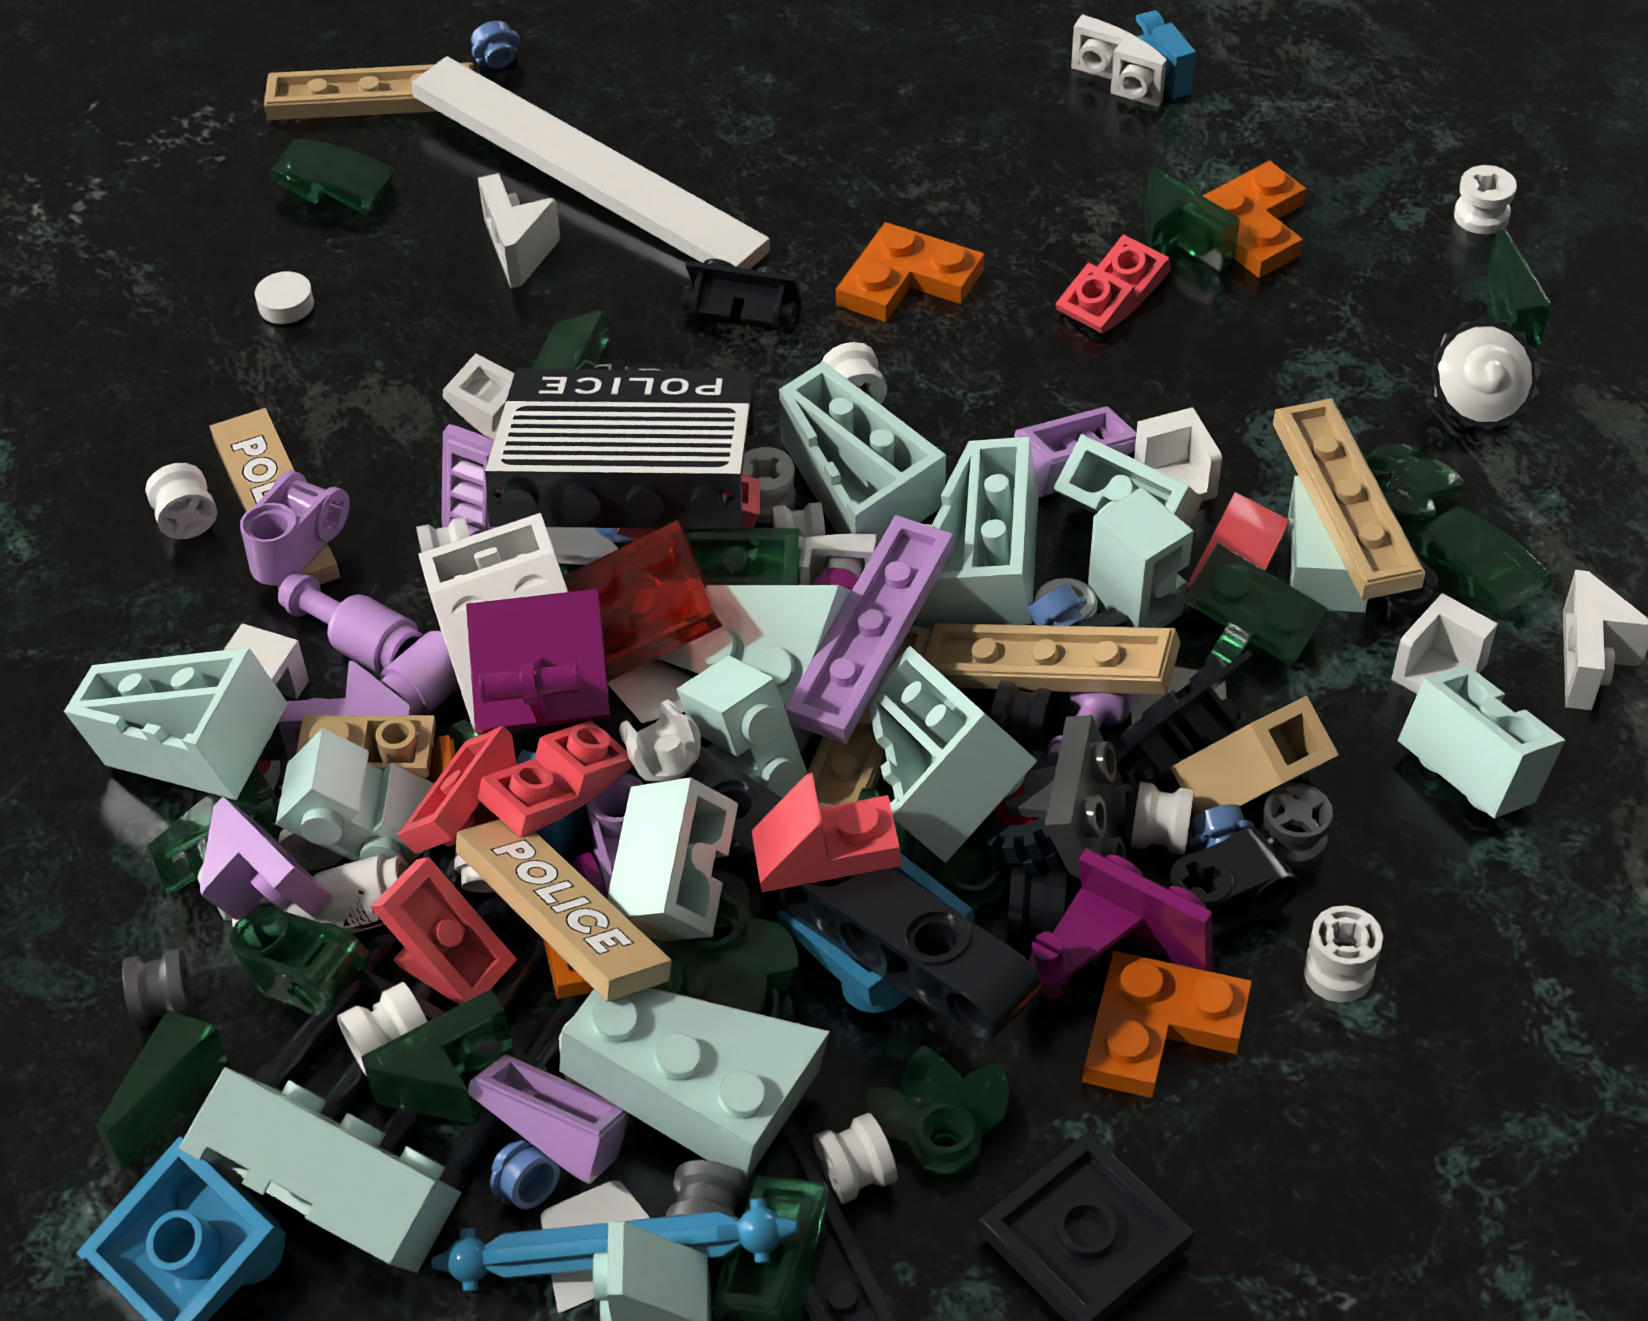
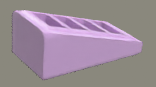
[1014,406,1137,497]
[442,424,503,536]
[467,1054,630,1184]

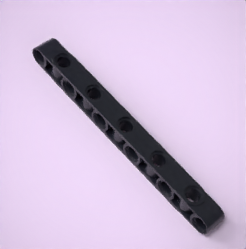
[518,686,1042,1042]

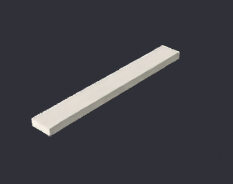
[411,56,770,269]

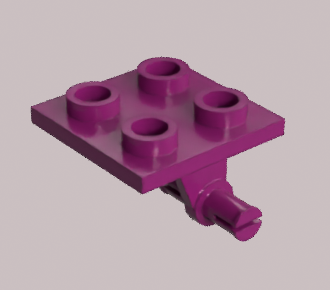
[466,589,611,734]
[1029,848,1213,999]

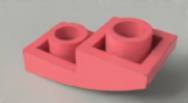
[1056,234,1171,334]
[1186,492,1290,621]
[477,720,633,838]

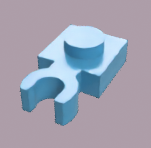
[1136,10,1196,99]

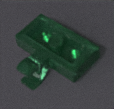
[1183,543,1327,666]

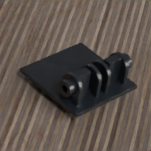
[1116,650,1252,788]

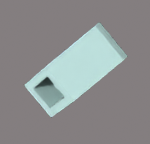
[593,1222,712,1321]

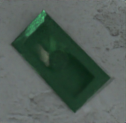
[532,310,609,369]
[672,528,806,585]

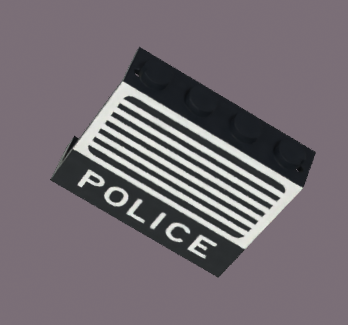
[485,369,755,529]

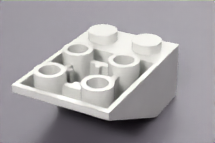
[418,513,568,734]

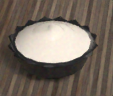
[1429,316,1542,432]

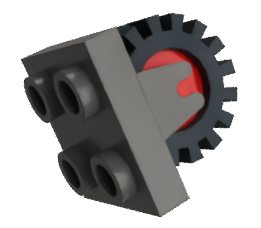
[972,715,1136,892]

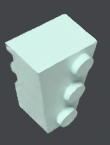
[779,361,946,547]
[912,437,1039,630]
[622,585,852,705]
[868,646,1037,863]
[64,648,288,800]
[559,988,830,1180]
[178,1067,462,1273]

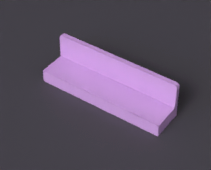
[785,515,954,753]

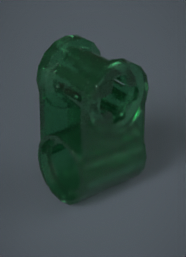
[229,906,371,1018]

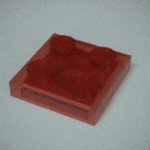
[563,520,723,682]

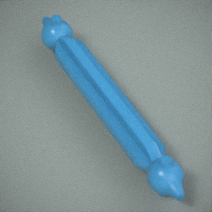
[432,1198,799,1291]

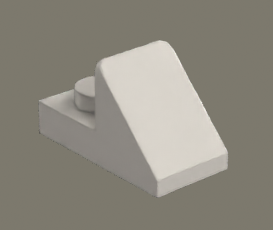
[478,173,560,288]
[1563,570,1648,710]

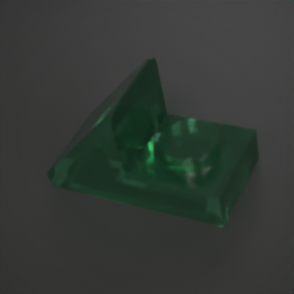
[1144,168,1240,271]
[361,989,513,1123]

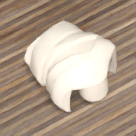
[619,699,701,782]

